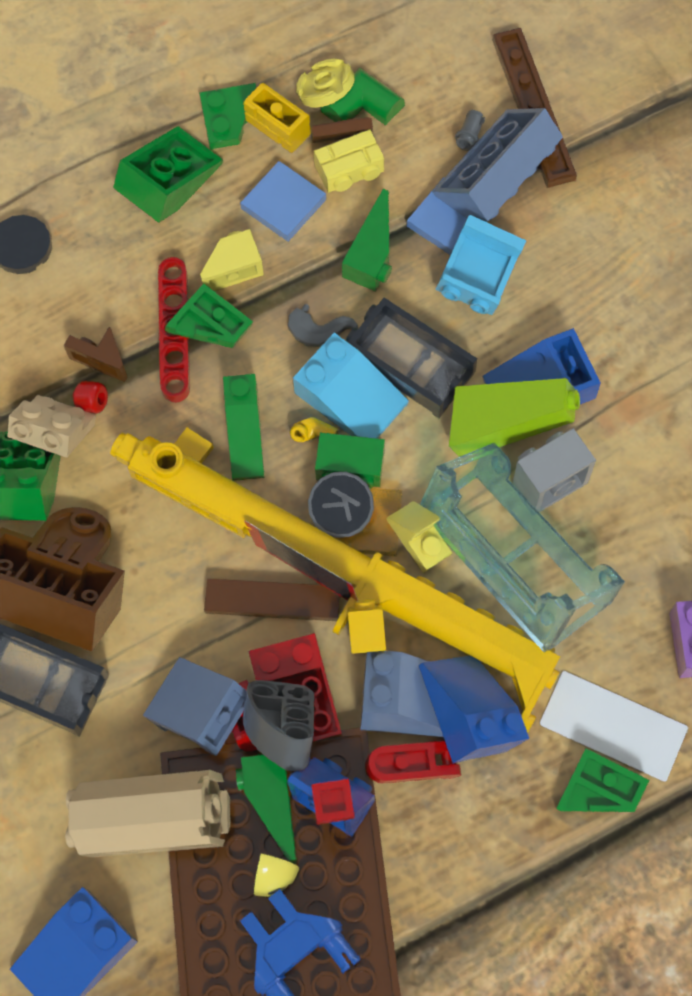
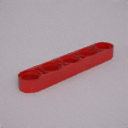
[158,257,190,403]

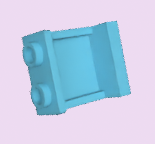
[435,214,526,315]

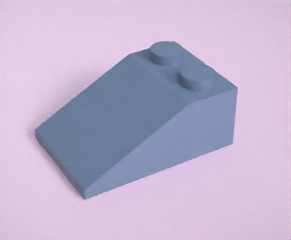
[360,651,443,737]

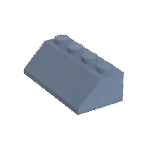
[432,108,563,221]

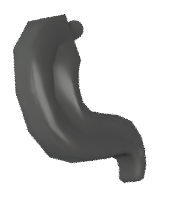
[288,304,358,347]

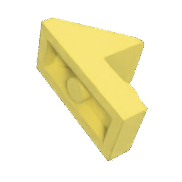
[386,501,452,573]

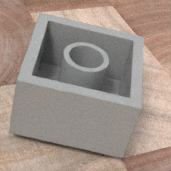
[512,428,596,515]

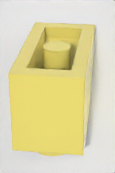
[200,229,264,291]

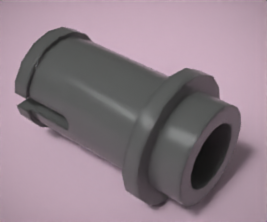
[455,110,485,150]

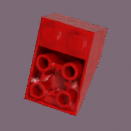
[248,633,342,742]

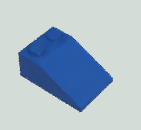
[418,655,530,763]
[287,757,375,837]
[10,886,137,996]

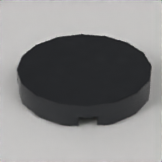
[0,215,52,274]

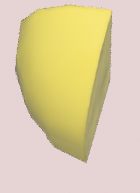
[254,853,299,897]

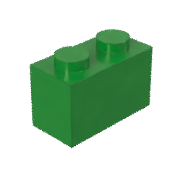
[315,432,385,489]

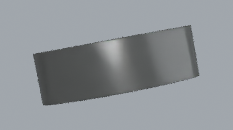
[243,680,314,771]

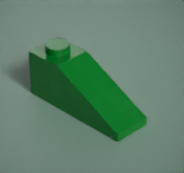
[342,188,392,292]
[223,374,265,481]
[236,755,297,864]

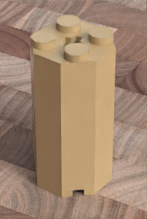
[65,770,230,857]

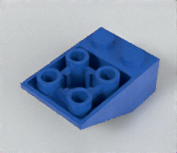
[482,328,601,404]

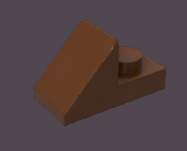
[63,327,128,382]

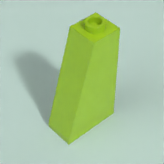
[449,378,580,458]

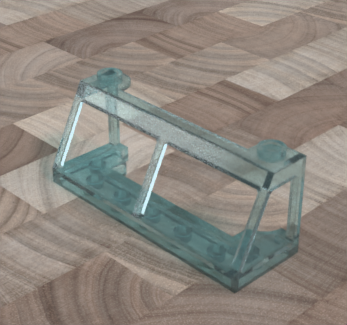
[420,443,625,652]

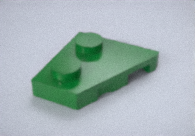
[199,83,257,150]
[165,283,253,348]
[556,748,650,812]

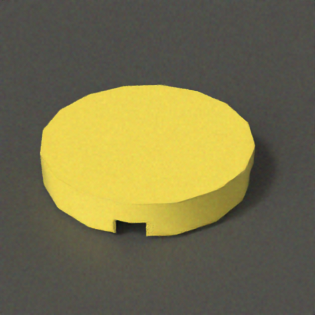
[296,58,355,108]

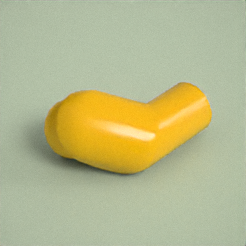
[290,417,339,443]

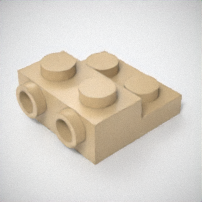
[7,395,96,458]

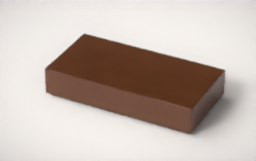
[311,117,373,143]

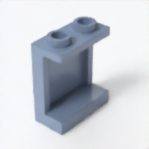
[143,657,246,756]

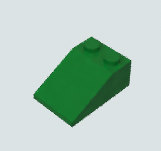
[113,126,223,223]

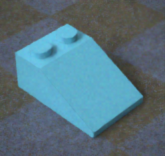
[293,333,409,439]

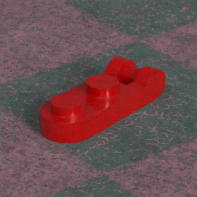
[365,741,462,784]

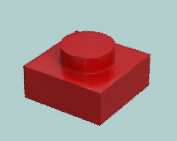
[311,779,355,824]

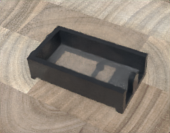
[345,297,477,419]
[0,624,109,737]

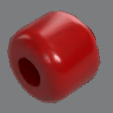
[72,381,108,414]

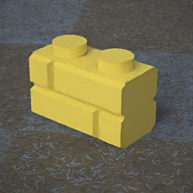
[313,130,384,193]

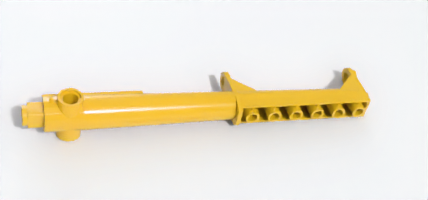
[110,432,561,733]

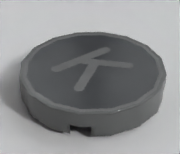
[308,472,374,538]

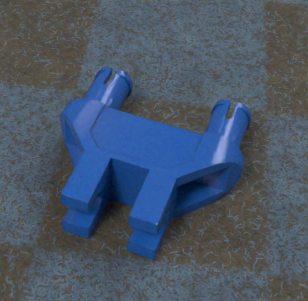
[240,889,361,996]

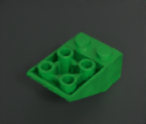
[0,431,61,521]

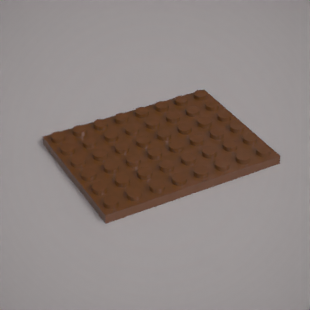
[160,728,401,996]

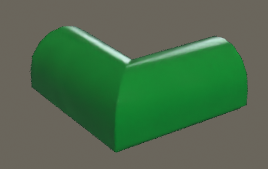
[321,67,405,126]

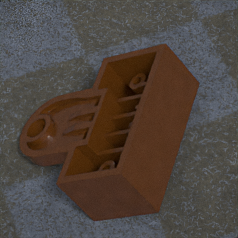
[0,507,125,652]

